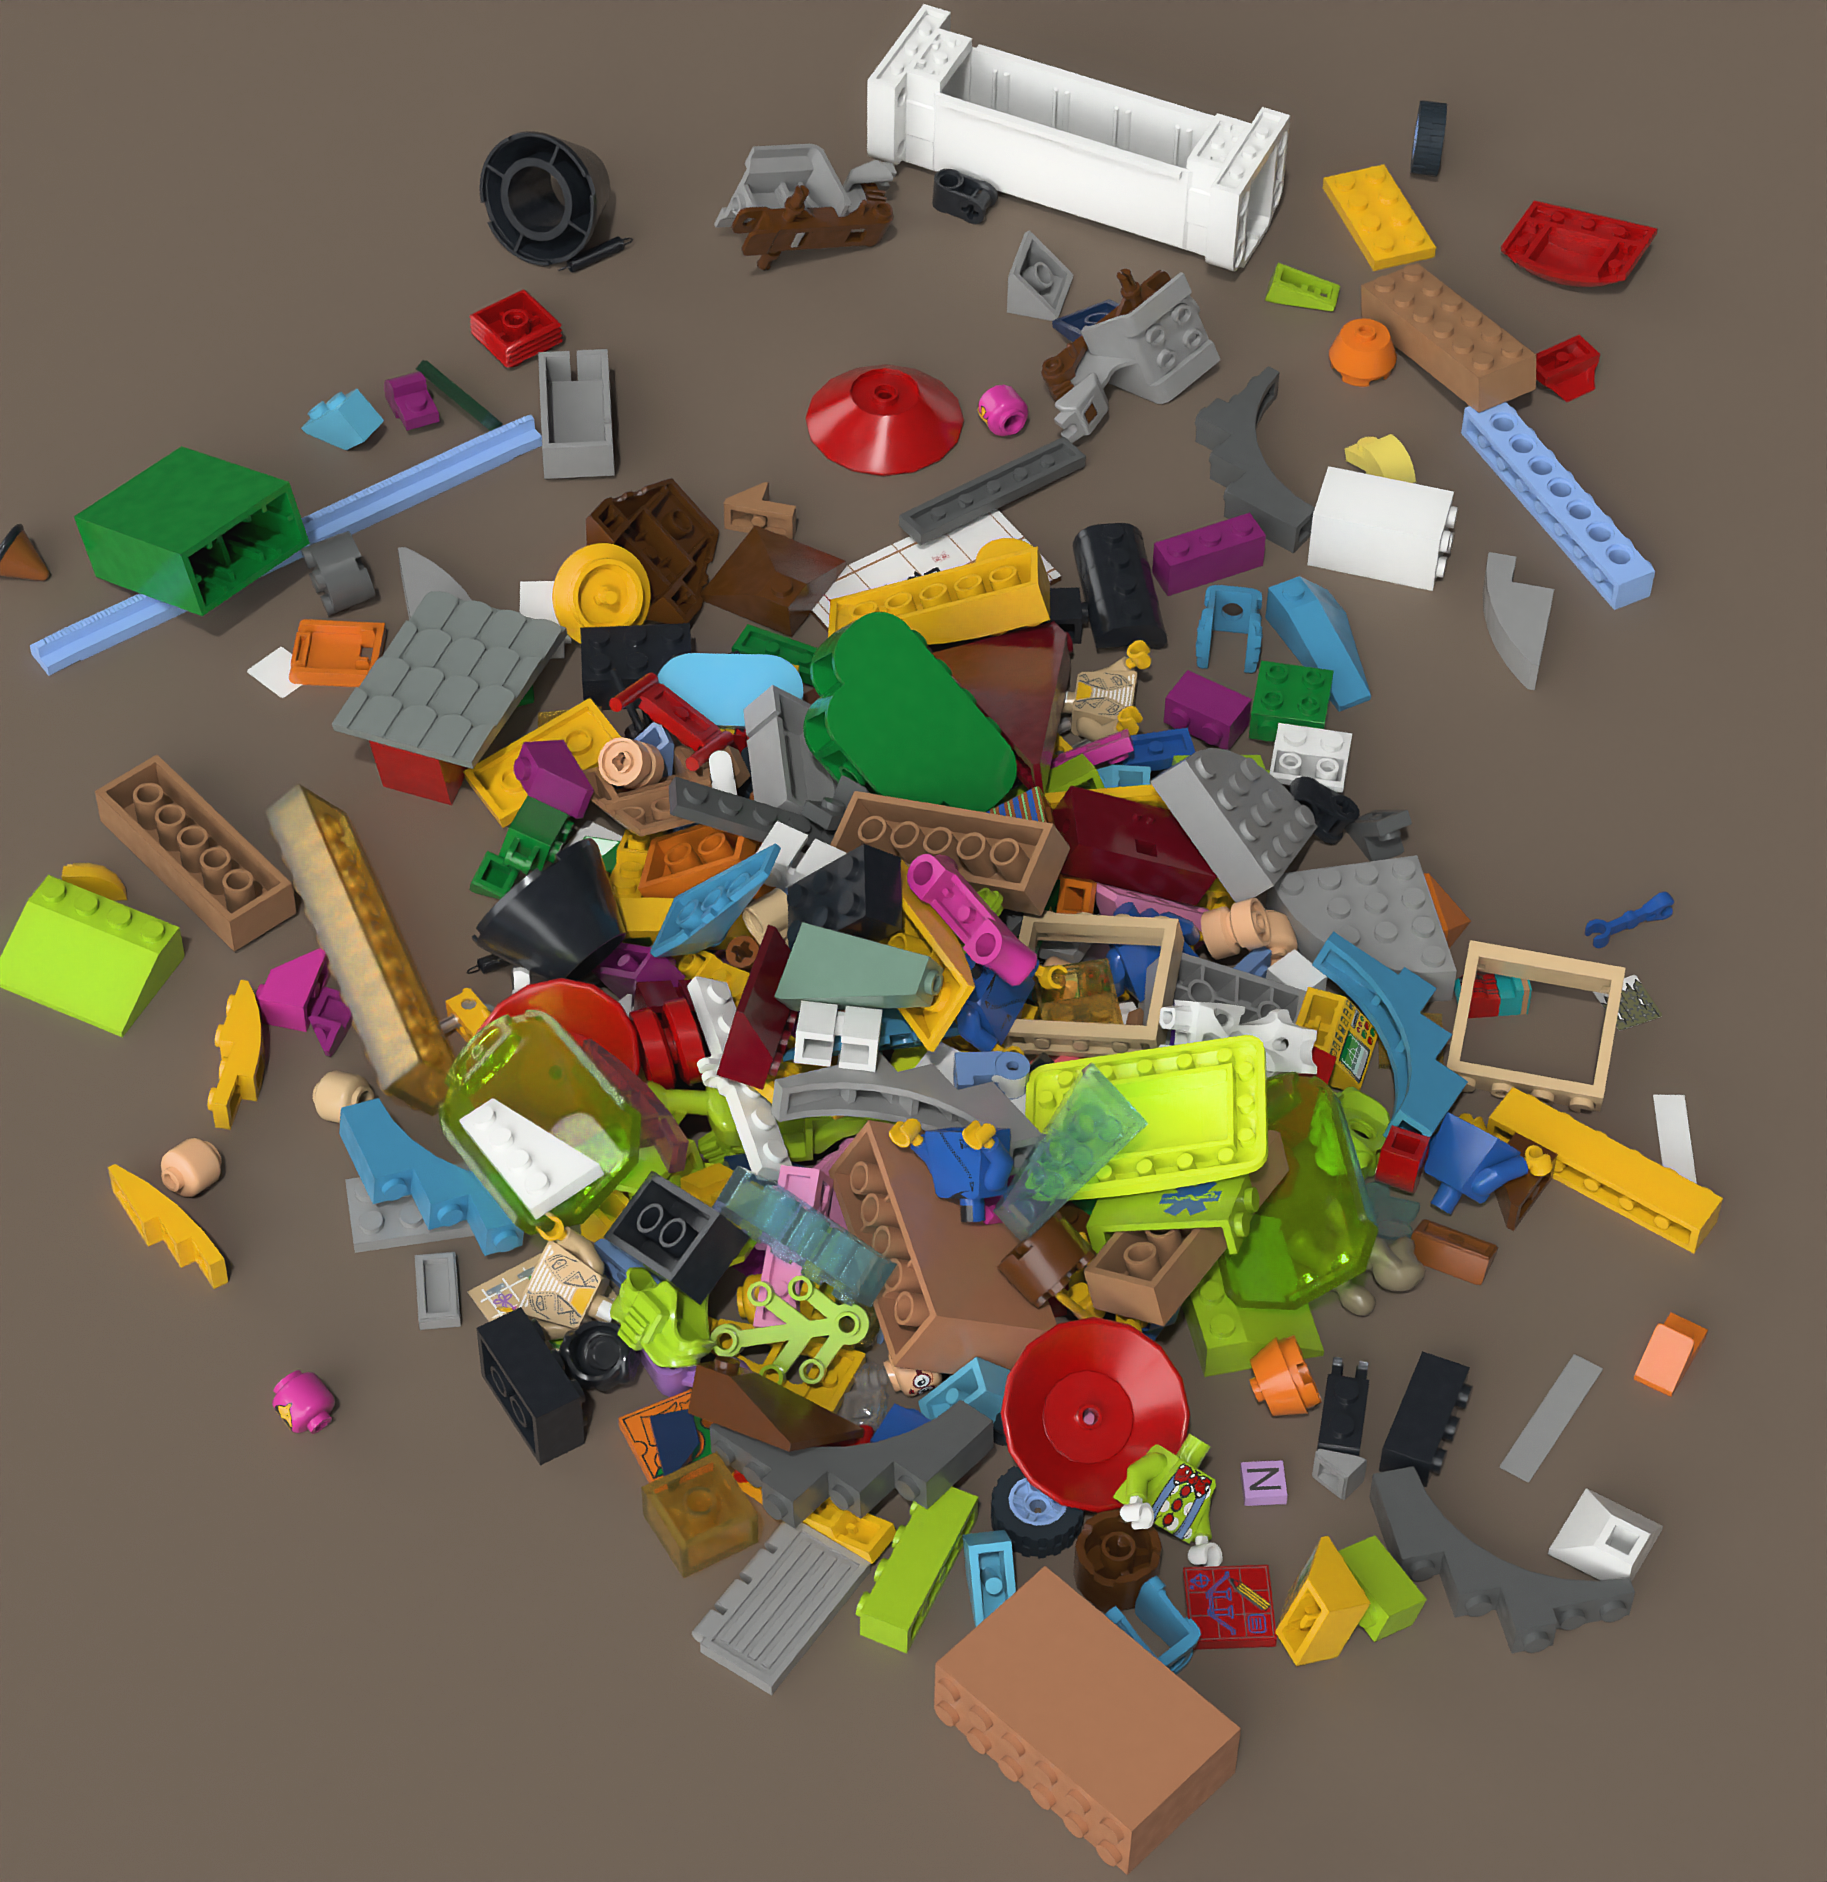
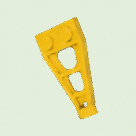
[708,1316,866,1414]

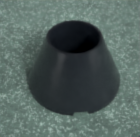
[479,131,610,266]
[472,838,626,981]

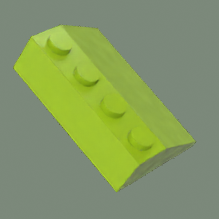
[0,875,185,1038]
[1181,1217,1324,1377]

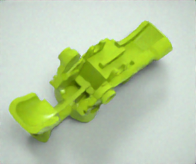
[614,1081,896,1164]

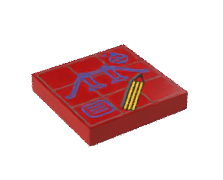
[1182,1565,1277,1650]

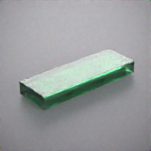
[416,360,503,431]

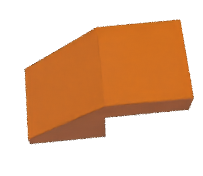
[1056,873,1097,914]

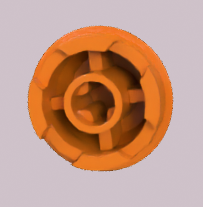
[1329,318,1397,387]
[1249,1335,1322,1416]

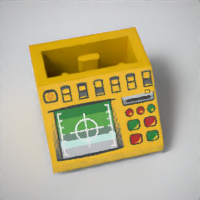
[1295,987,1378,1091]
[1275,1536,1371,1666]

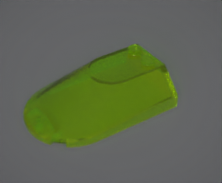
[439,1010,642,1236]
[1218,1072,1379,1310]

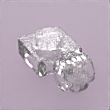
[841,1362,889,1432]

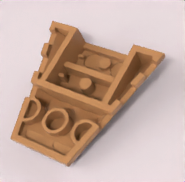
[582,745,712,836]

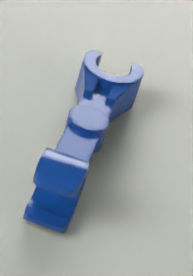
[1585,891,1674,948]

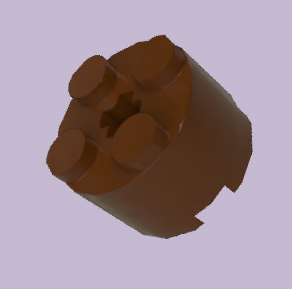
[997,1210,1097,1308]
[1073,1509,1162,1613]

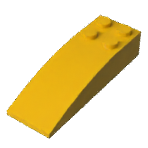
[828,546,1050,645]
[878,860,975,1052]

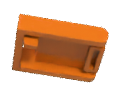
[289,619,386,687]

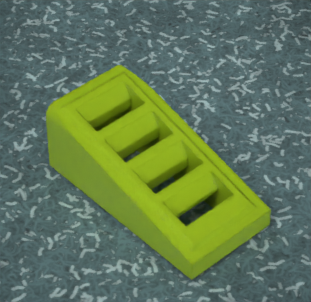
[1265,263,1340,312]

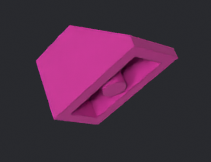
[255,948,331,1032]

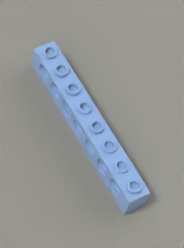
[1461,402,1655,610]

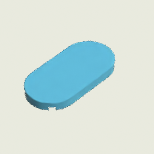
[657,653,804,729]

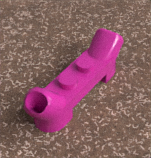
[907,854,1038,986]

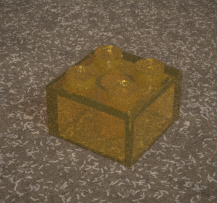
[641,1451,759,1578]

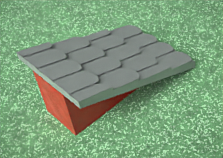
[332,591,567,806]

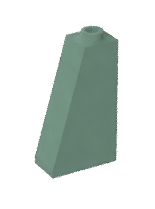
[774,922,944,1011]

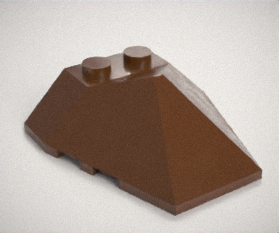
[586,478,719,624]

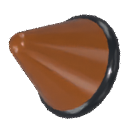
[0,524,50,581]

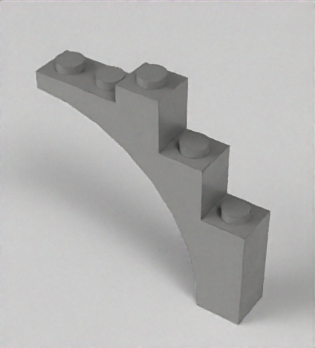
[771,1051,1043,1176]

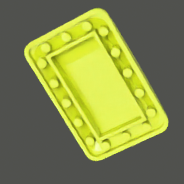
[1024,1035,1268,1202]

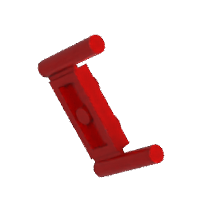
[609,672,734,771]

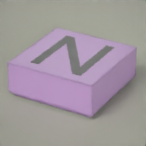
[1240,1460,1287,1506]

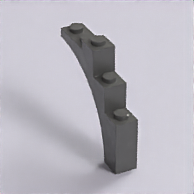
[1195,366,1315,553]
[709,1400,994,1529]
[1369,1466,1635,1654]

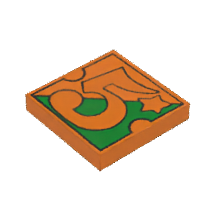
[618,1389,719,1490]

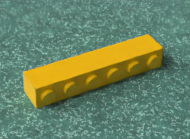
[1486,1087,1723,1254]

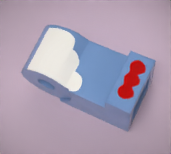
[953,1051,1030,1100]

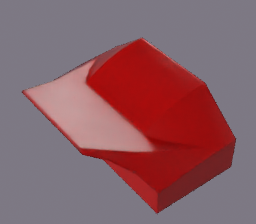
[1536,334,1600,403]

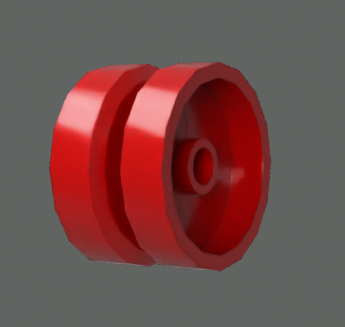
[629,996,705,1090]

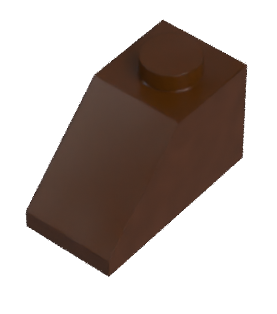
[1494,1132,1558,1231]

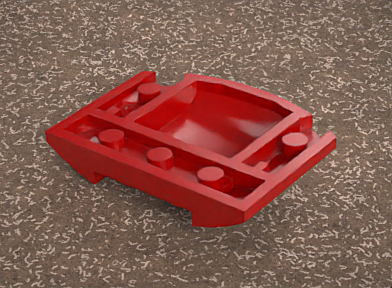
[1501,200,1657,287]

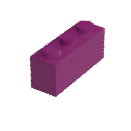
[1152,512,1266,596]

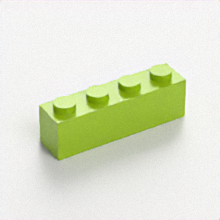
[856,1487,978,1654]

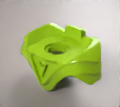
[1312,1087,1390,1183]
[610,1267,717,1368]

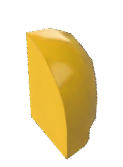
[61,863,127,901]

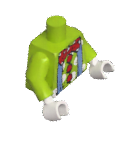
[1113,1433,1222,1567]

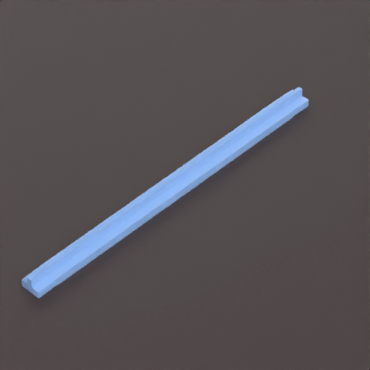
[30,415,542,676]

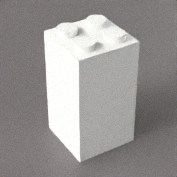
[1307,466,1458,591]

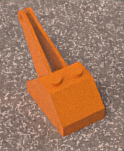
[638,824,776,899]

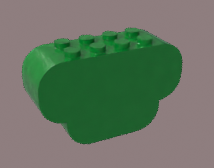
[803,612,1017,812]

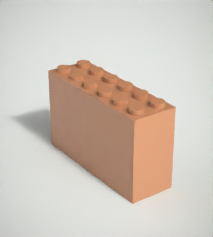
[828,1120,1057,1374]
[934,1566,1241,1875]

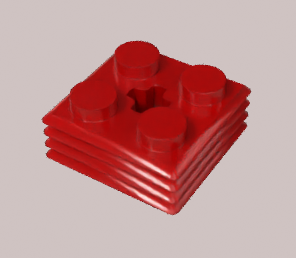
[469,289,563,368]

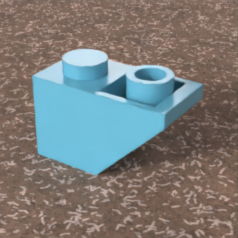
[301,389,384,451]

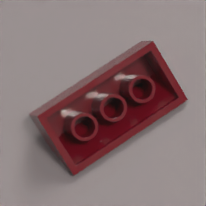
[716,924,799,1090]

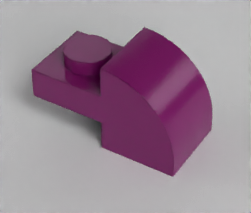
[384,371,440,431]

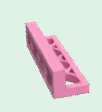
[753,1165,834,1328]

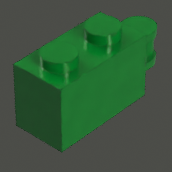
[498,796,574,875]

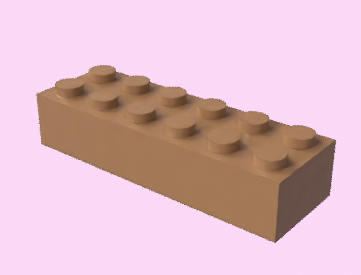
[1361,263,1536,413]
[95,755,296,952]
[830,791,1070,915]
[1083,1130,1289,1326]

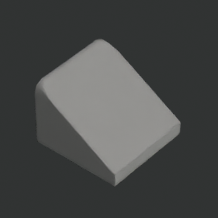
[1312,1449,1367,1500]

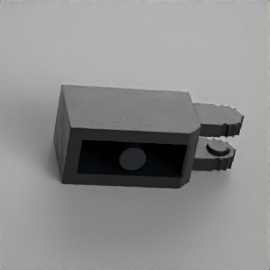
[1317,1357,1370,1456]

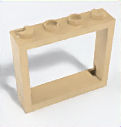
[1003,910,1184,1057]
[1447,940,1626,1113]

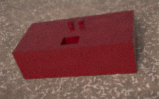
[1053,786,1217,906]

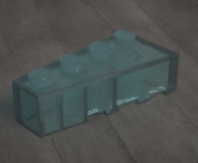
[993,1062,1149,1242]
[712,1165,897,1307]

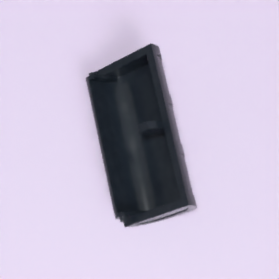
[1072,523,1168,649]

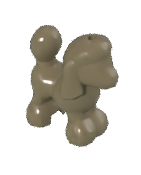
[1290,1197,1426,1316]

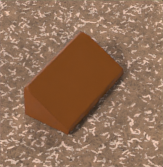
[1411,1219,1499,1285]

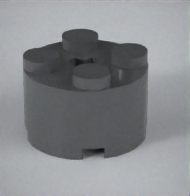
[301,531,375,616]

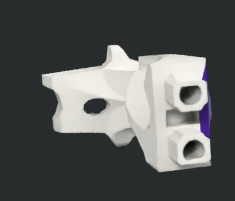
[1158,1000,1317,1088]

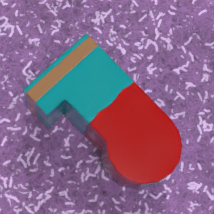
[1454,973,1532,1018]

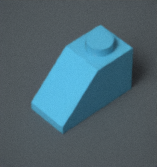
[918,1357,1010,1424]
[962,1530,1016,1627]

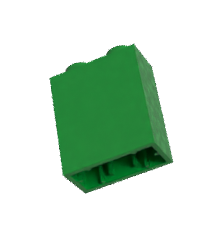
[74,446,310,616]

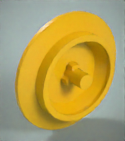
[552,543,651,644]

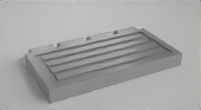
[692,1522,871,1695]

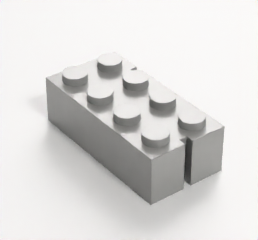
[538,349,615,479]
[743,685,838,814]

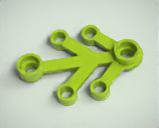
[711,1275,870,1386]

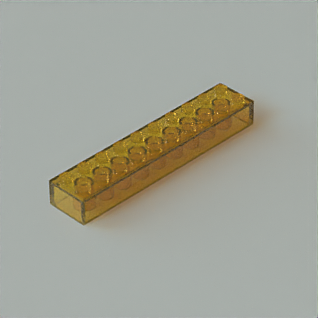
[265,784,468,1116]

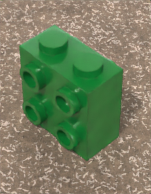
[1249,660,1334,742]

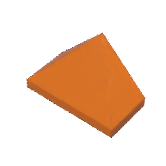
[1424,873,1471,949]

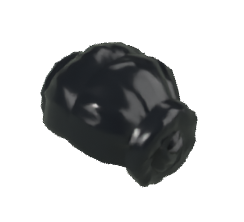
[559,1321,641,1391]

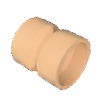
[598,737,664,789]
[1201,898,1271,960]

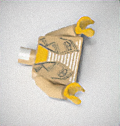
[1062,640,1151,742]
[496,1212,615,1341]

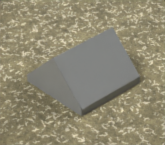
[1007,230,1074,321]

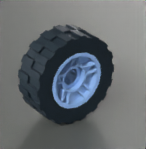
[1410,100,1447,176]
[991,1466,1084,1559]

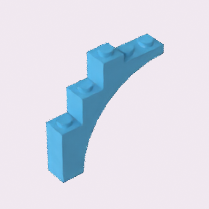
[1312,931,1468,1137]
[339,1098,591,1256]

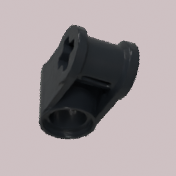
[932,169,998,224]
[1289,776,1360,844]

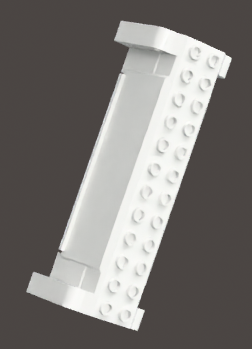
[867,4,1290,272]

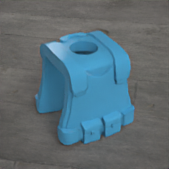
[1196,585,1263,673]
[1105,1575,1201,1675]

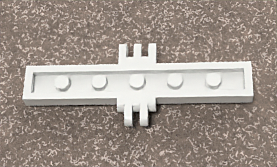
[687,976,792,1181]

